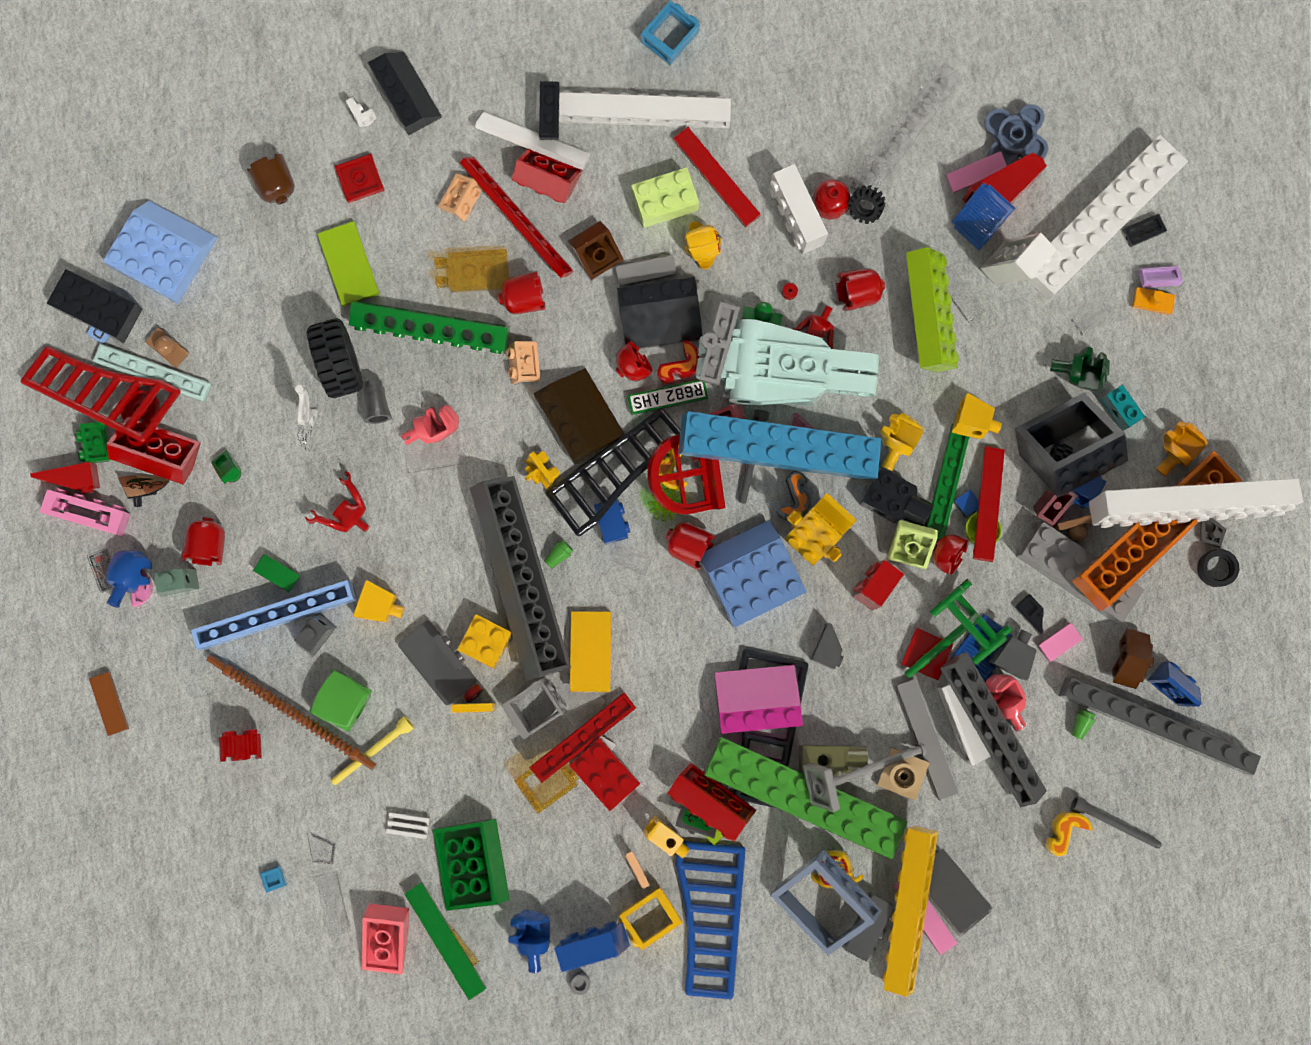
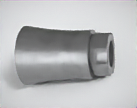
[363,379,392,424]

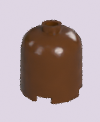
[247,154,295,205]

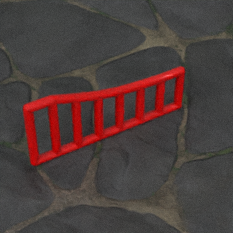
[20,346,181,443]

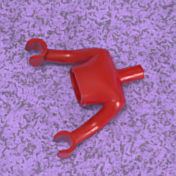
[305,471,370,532]

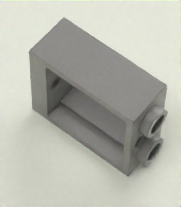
[502,677,567,740]

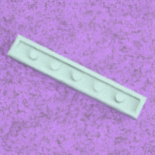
[93,343,212,403]

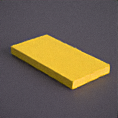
[570,612,611,692]

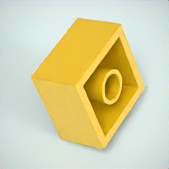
[457,614,513,669]

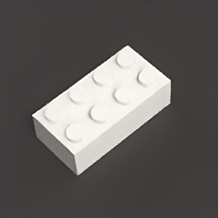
[769,164,828,254]
[980,233,1057,285]

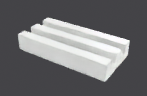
[386,812,430,839]

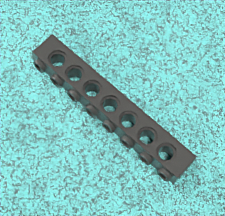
[940,652,1047,807]

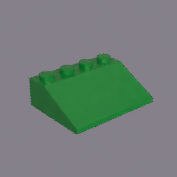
[433,818,510,911]

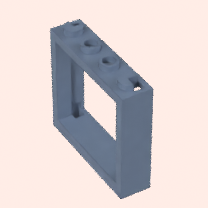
[770,849,882,956]

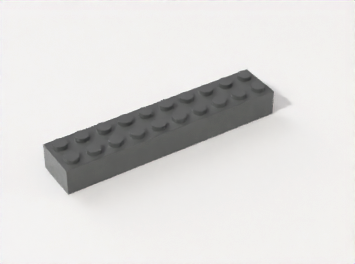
[470,476,571,681]

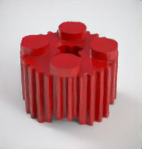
[219,729,262,762]

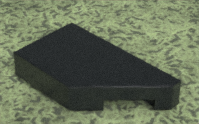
[1014,594,1044,635]

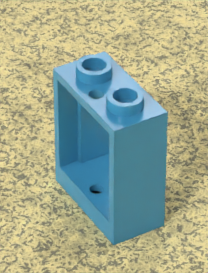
[641,0,700,65]

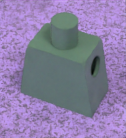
[154,568,199,596]

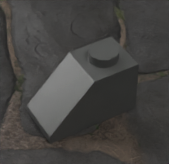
[811,623,844,670]

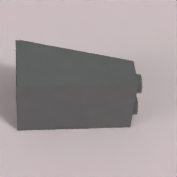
[928,849,993,937]

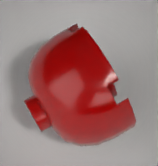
[812,179,851,220]
[616,341,653,382]
[933,535,969,575]

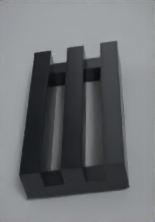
[1122,214,1167,247]

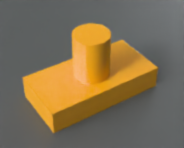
[1132,287,1175,315]

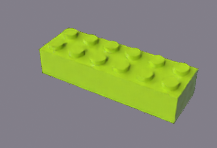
[906,247,959,373]

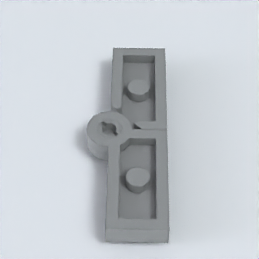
[699,302,740,386]

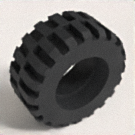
[306,318,363,399]

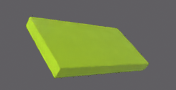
[317,221,380,307]

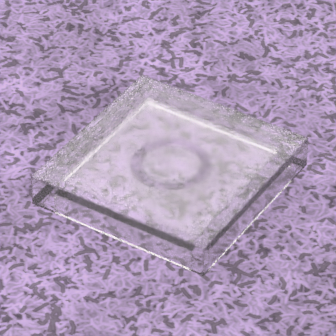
[554,680,607,725]

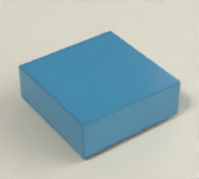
[260,865,287,893]

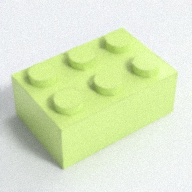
[631,167,700,228]

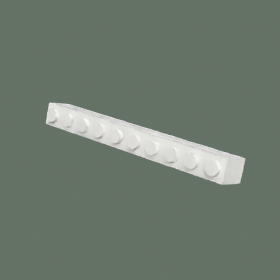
[536,90,731,128]

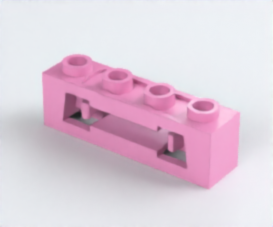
[40,488,130,536]

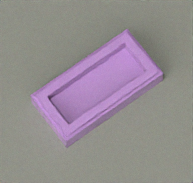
[1138,266,1183,288]

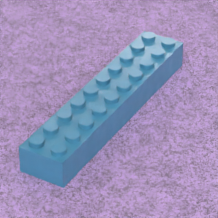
[678,411,881,480]

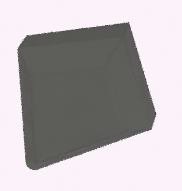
[1200,518,1227,548]

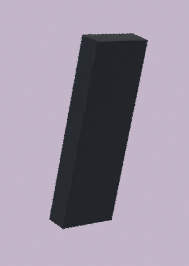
[539,81,560,140]

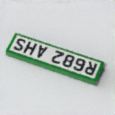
[627,380,708,415]

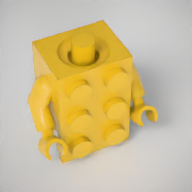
[784,493,857,566]

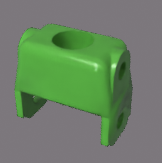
[309,669,372,732]

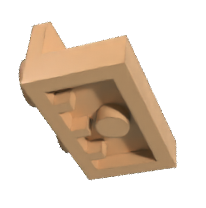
[438,173,482,221]
[506,341,541,384]

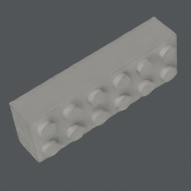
[1016,522,1145,624]

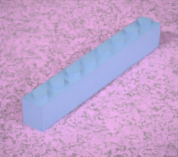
[191,580,357,650]

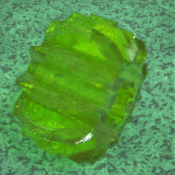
[648,488,681,522]

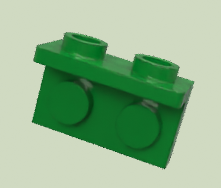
[75,422,110,463]

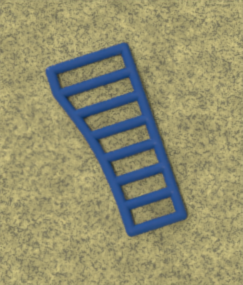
[675,841,746,1000]

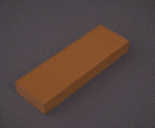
[89,672,129,736]

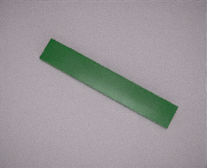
[926,424,969,541]
[404,882,487,1000]

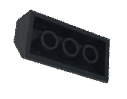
[368,52,442,135]

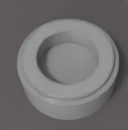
[570,973,590,995]

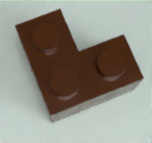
[1112,628,1154,689]

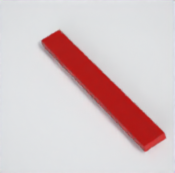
[460,157,573,278]

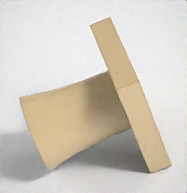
[877,747,930,801]

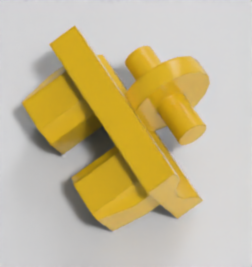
[525,451,560,489]

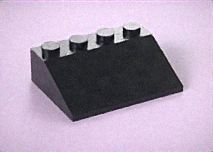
[617,277,703,349]

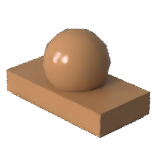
[146,327,190,368]
[1052,514,1092,542]

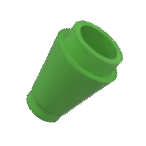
[544,539,573,569]
[1071,708,1096,740]

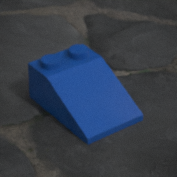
[1147,661,1202,707]

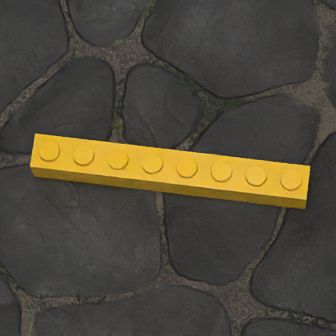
[882,825,938,997]

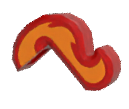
[657,340,700,384]

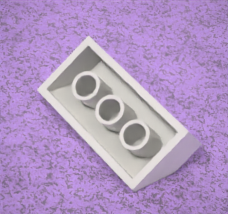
[937,683,991,766]

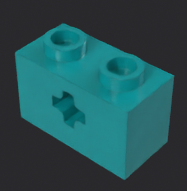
[1100,384,1145,431]

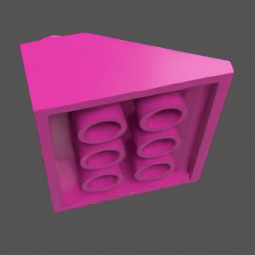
[714,665,803,734]

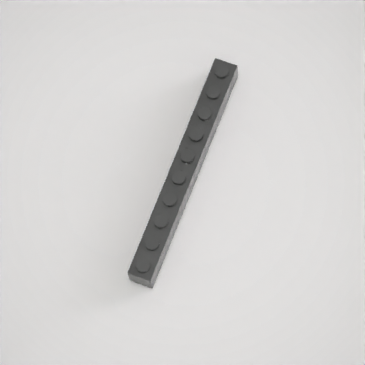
[1058,677,1261,775]

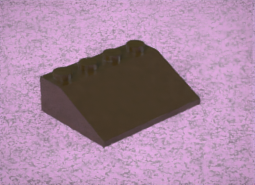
[533,368,625,465]

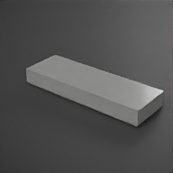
[616,255,677,287]

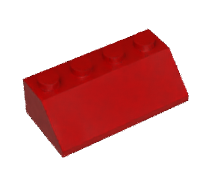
[107,416,201,485]
[667,763,757,842]

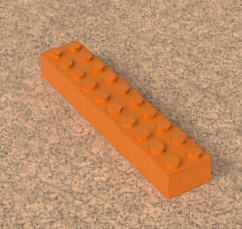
[1072,451,1242,612]

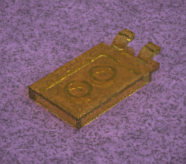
[434,249,509,293]

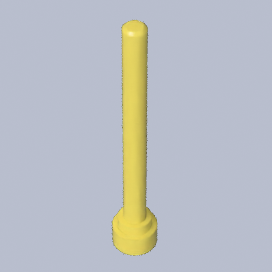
[331,716,414,785]

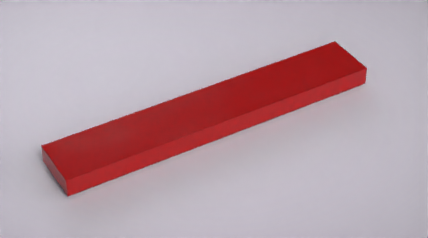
[673,127,761,228]
[972,446,1005,563]
[529,692,636,784]

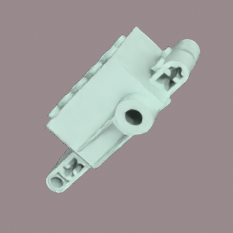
[696,319,880,407]

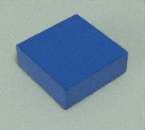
[954,490,978,517]

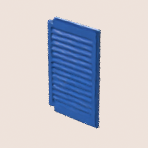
[951,183,1016,251]
[951,614,1013,682]

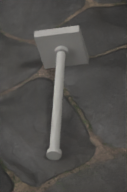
[803,743,926,812]

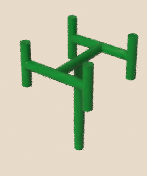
[905,579,1013,678]

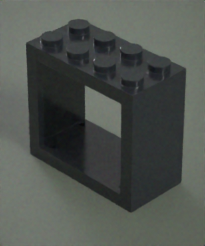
[1015,392,1128,498]

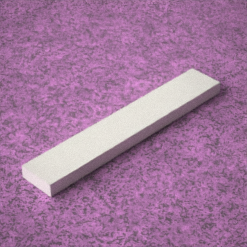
[475,112,590,170]

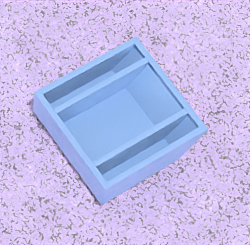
[103,201,217,304]

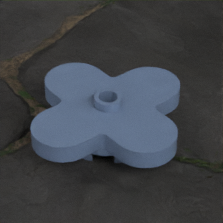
[985,104,1048,166]

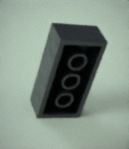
[47,269,143,343]

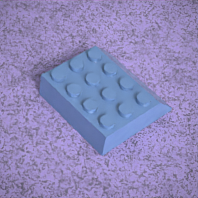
[701,520,807,627]

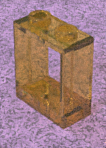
[514,765,579,814]

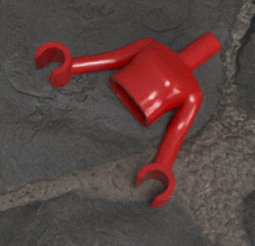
[793,305,834,349]

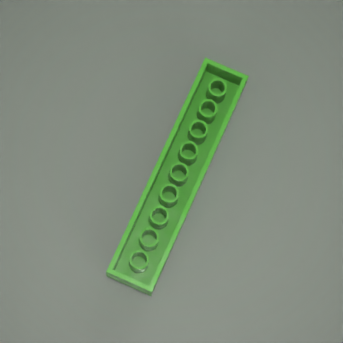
[703,737,908,859]

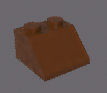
[568,221,624,280]

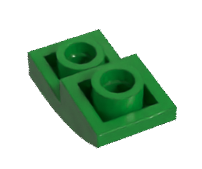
[253,554,300,592]

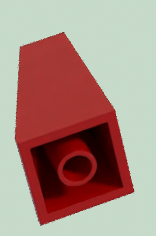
[962,152,1047,204]

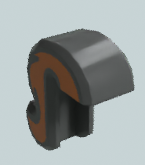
[776,471,811,520]

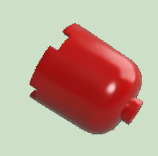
[836,268,885,311]
[498,271,546,315]
[180,517,225,566]
[665,522,716,571]

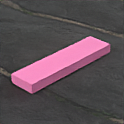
[893,882,957,955]

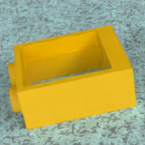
[618,886,683,951]

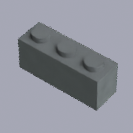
[842,892,895,962]

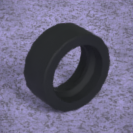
[1197,549,1240,587]

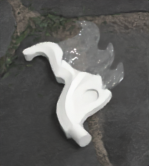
[295,385,318,452]

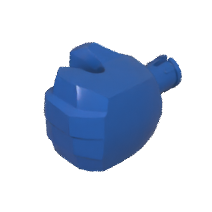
[106,550,152,608]
[508,910,550,973]

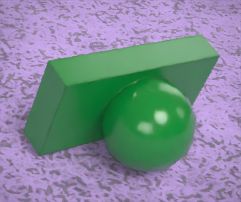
[742,302,782,326]
[211,450,242,484]

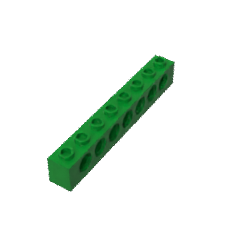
[349,301,510,354]

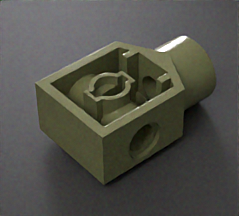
[799,745,868,775]

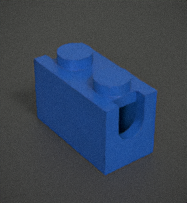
[594,500,631,545]

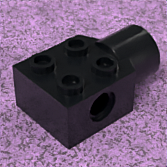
[860,468,934,526]

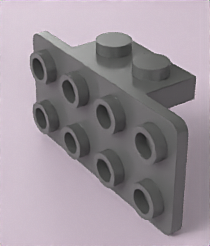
[398,621,477,705]

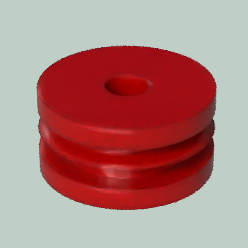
[782,283,798,300]

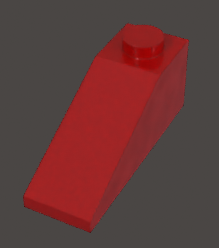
[30,462,100,494]

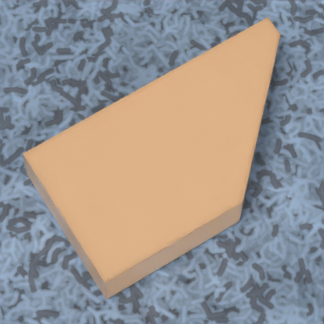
[626,851,650,889]

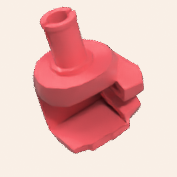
[402,405,459,445]
[985,674,1026,731]

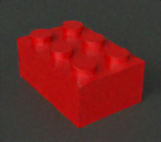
[853,559,904,610]
[569,738,640,811]

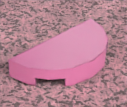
[131,570,153,607]

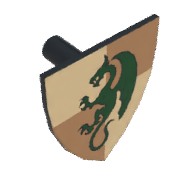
[118,475,170,507]

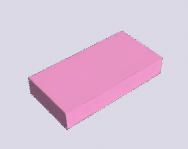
[1037,623,1083,662]

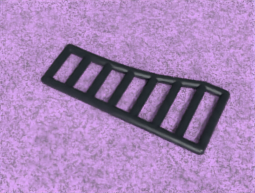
[546,408,681,537]
[734,649,809,808]

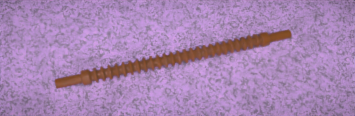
[206,654,377,770]

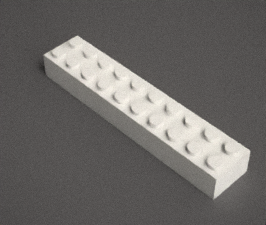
[1027,135,1188,300]
[1089,479,1303,528]

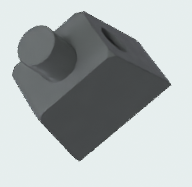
[294,615,337,657]
[988,629,1036,681]

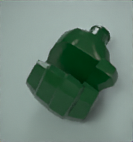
[1050,347,1110,391]

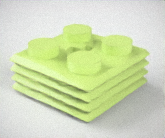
[888,520,938,569]

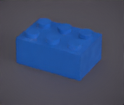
[554,921,630,972]

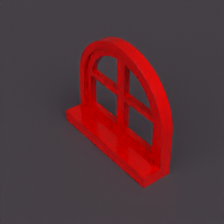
[647,434,726,514]

